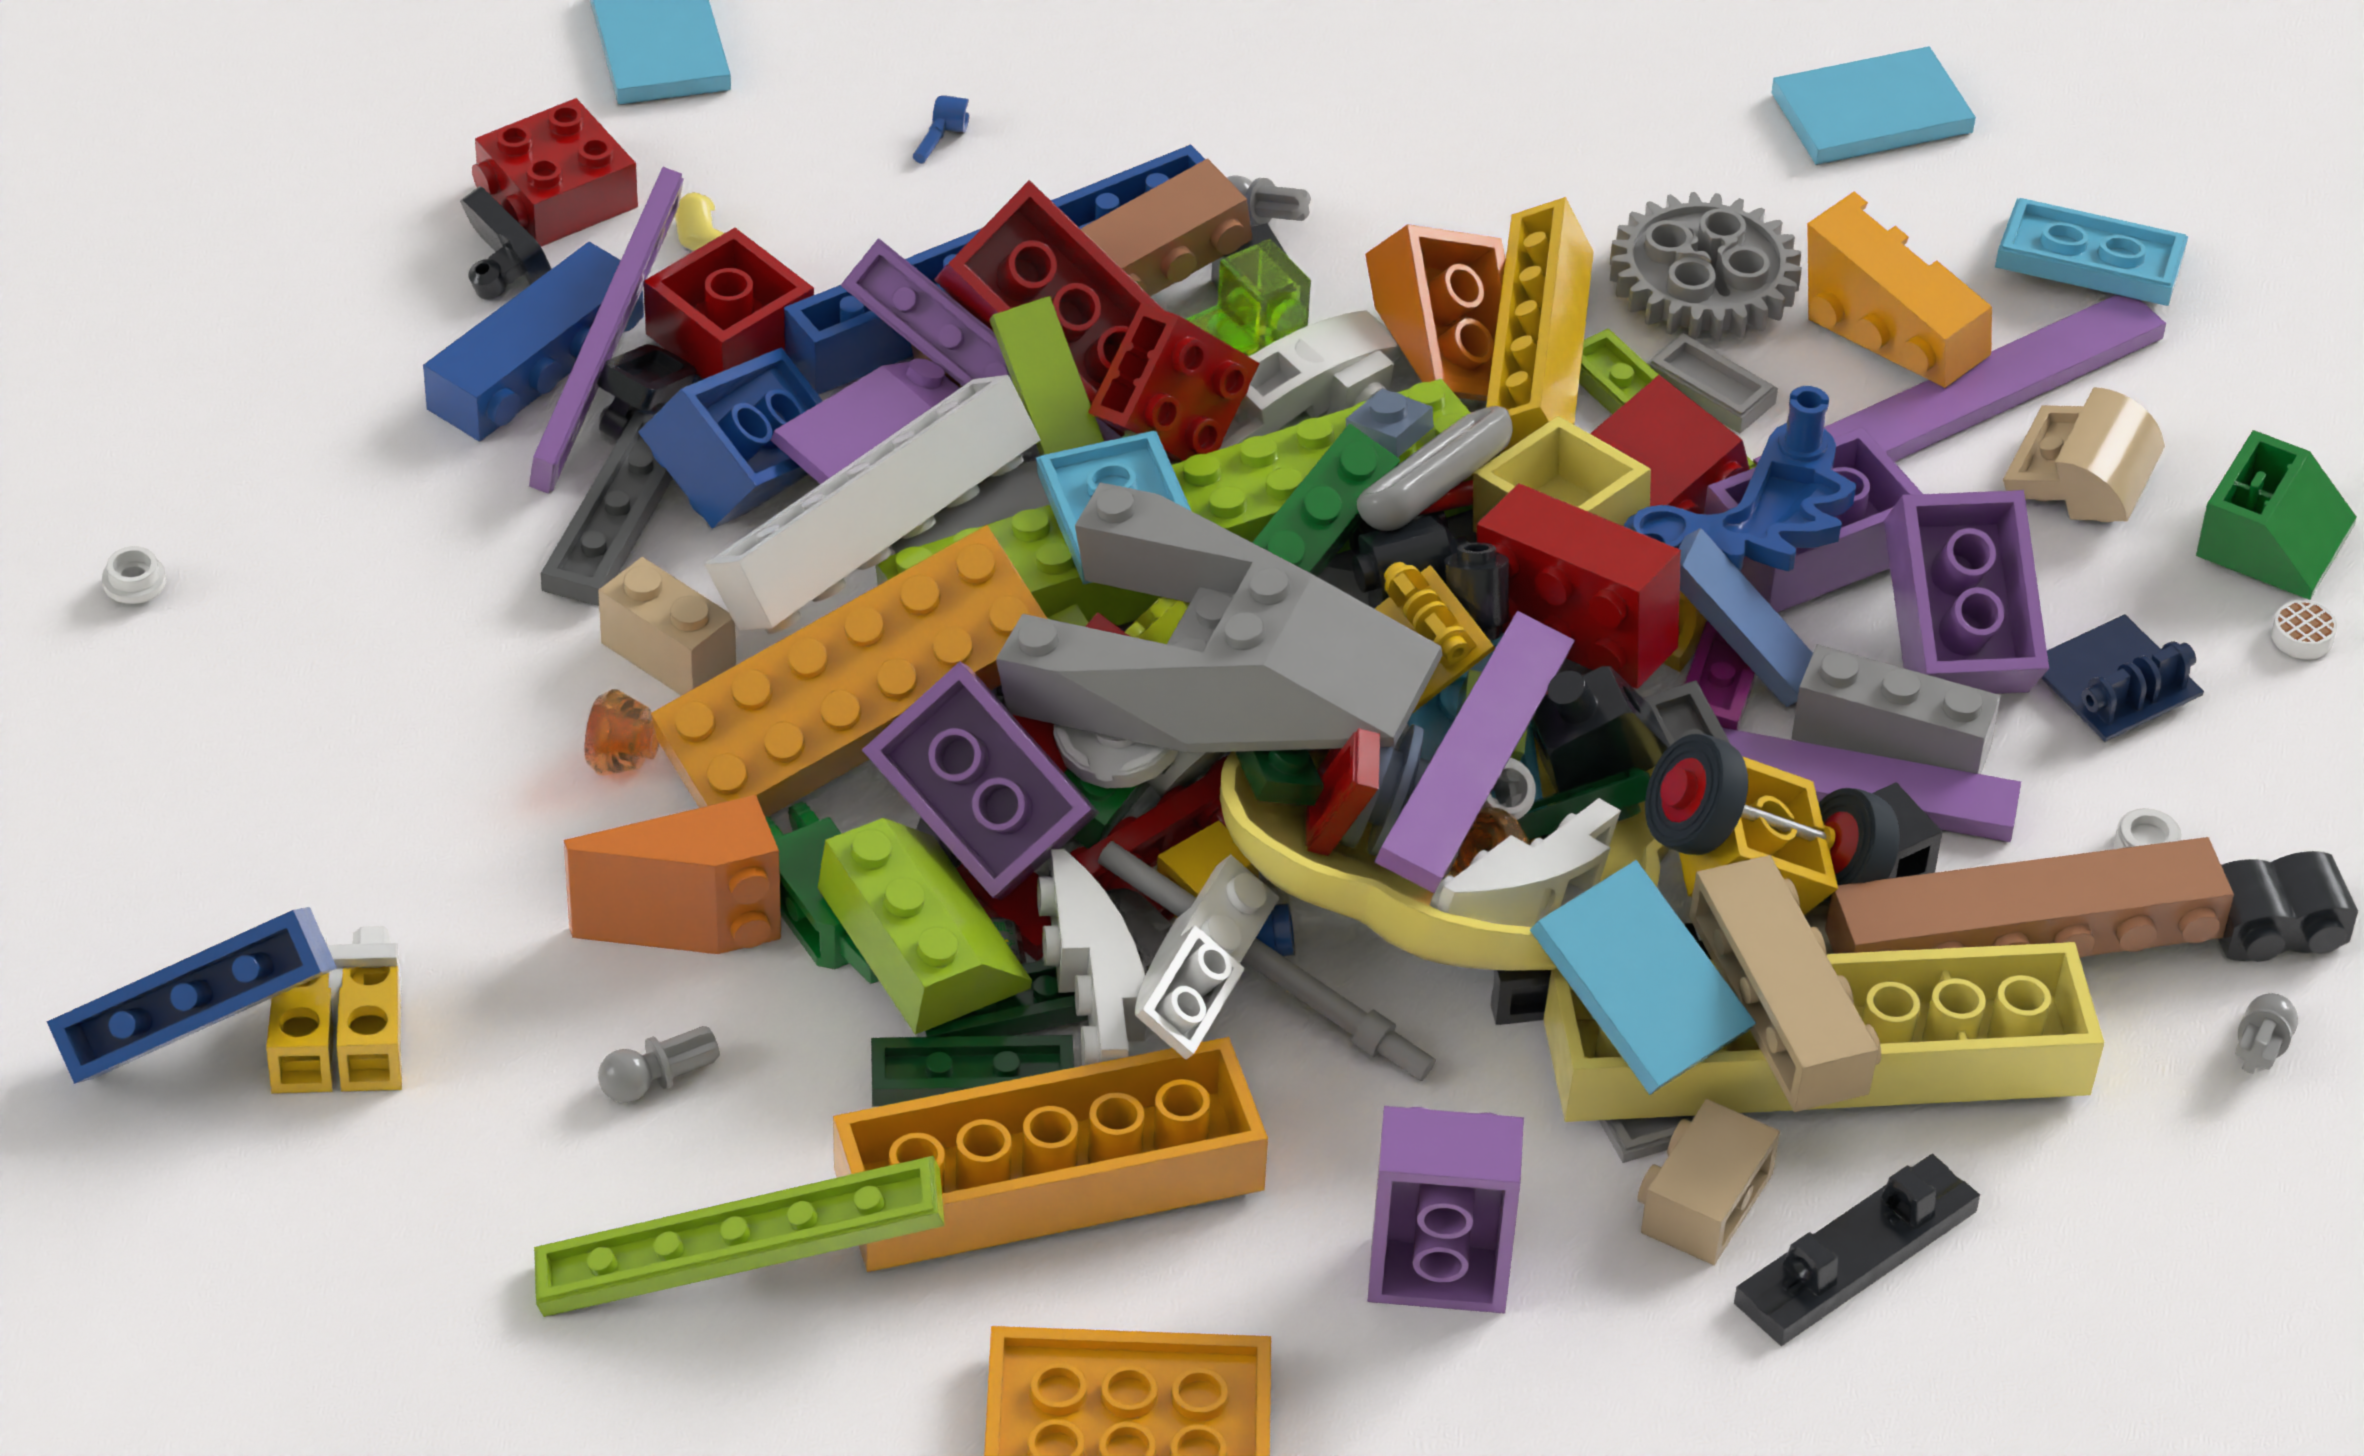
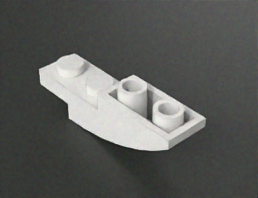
[1219,310,1404,450]
[1430,798,1621,927]
[1037,849,1146,1066]
[1135,854,1280,1060]

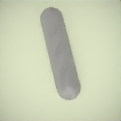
[1357,406,1513,531]

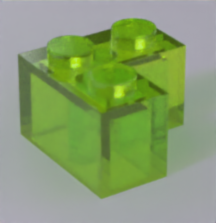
[1186,239,1311,356]

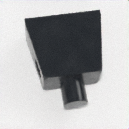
[1531,666,1670,793]

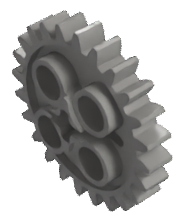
[1609,192,1802,341]

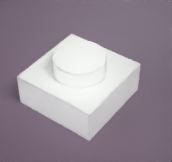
[1327,350,1394,415]

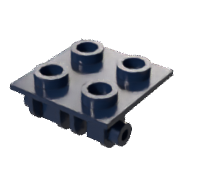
[2041,614,2204,742]

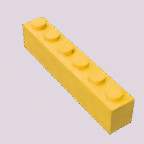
[1486,197,1594,454]

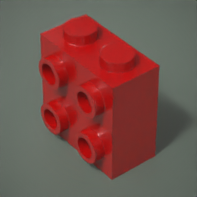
[472,98,638,247]
[1088,302,1260,463]
[1590,375,1750,514]

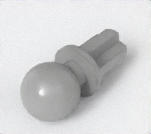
[1226,175,1311,225]
[2235,993,2298,1074]
[598,1026,720,1103]

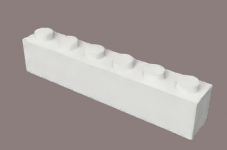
[704,375,1041,634]

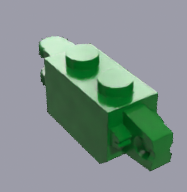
[765,801,879,984]

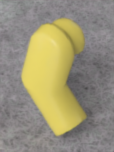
[675,192,724,251]

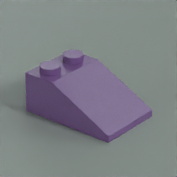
[771,359,960,484]

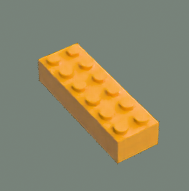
[651,525,1047,817]
[833,1037,1268,1272]

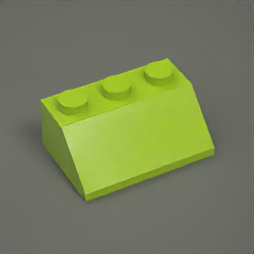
[817,818,1032,1035]

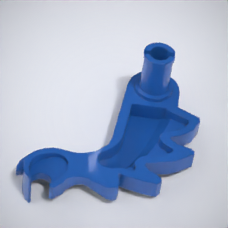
[1624,386,1856,572]

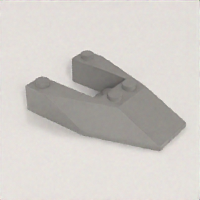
[996,482,1442,753]

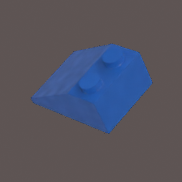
[638,347,823,529]

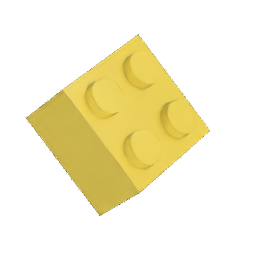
[1473,416,1651,533]

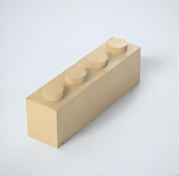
[1689,855,1881,1112]

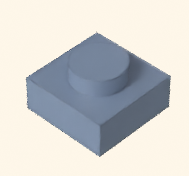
[1346,388,1434,457]

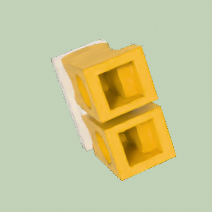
[266,926,402,1094]

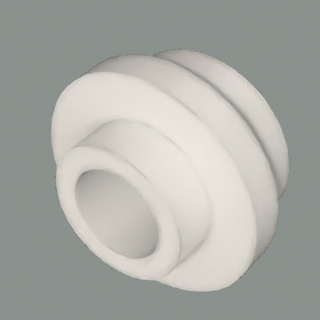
[102,546,166,604]

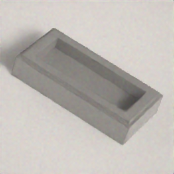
[1647,333,1778,434]

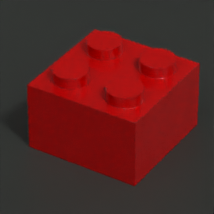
[643,227,814,379]

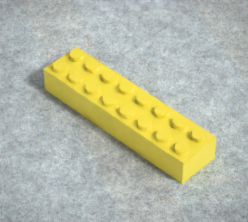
[1543,942,2104,1122]

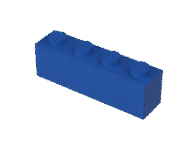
[423,241,644,442]
[46,907,337,1084]

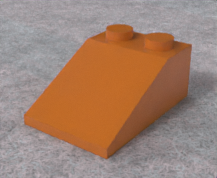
[1365,224,1506,402]
[564,795,781,954]

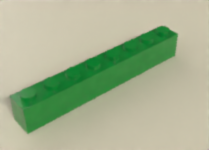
[1064,423,1400,849]

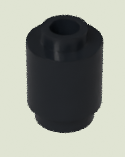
[1444,542,1509,640]

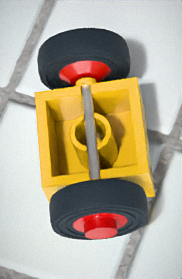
[1645,734,1900,915]

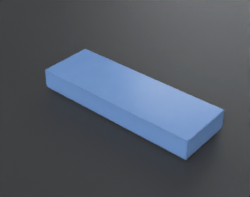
[1679,528,1813,707]

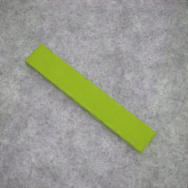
[534,1156,945,1317]

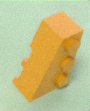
[1807,191,1992,388]

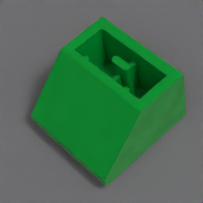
[2196,430,2357,600]

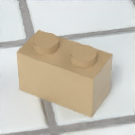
[598,557,736,696]
[1637,1099,1780,1266]

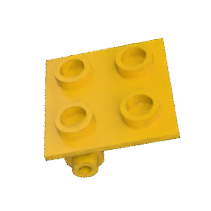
[1374,562,1496,714]

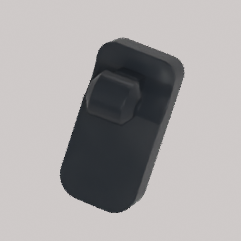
[460,186,552,300]
[597,344,697,440]

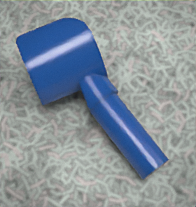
[913,95,969,164]

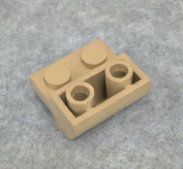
[2003,387,2165,522]

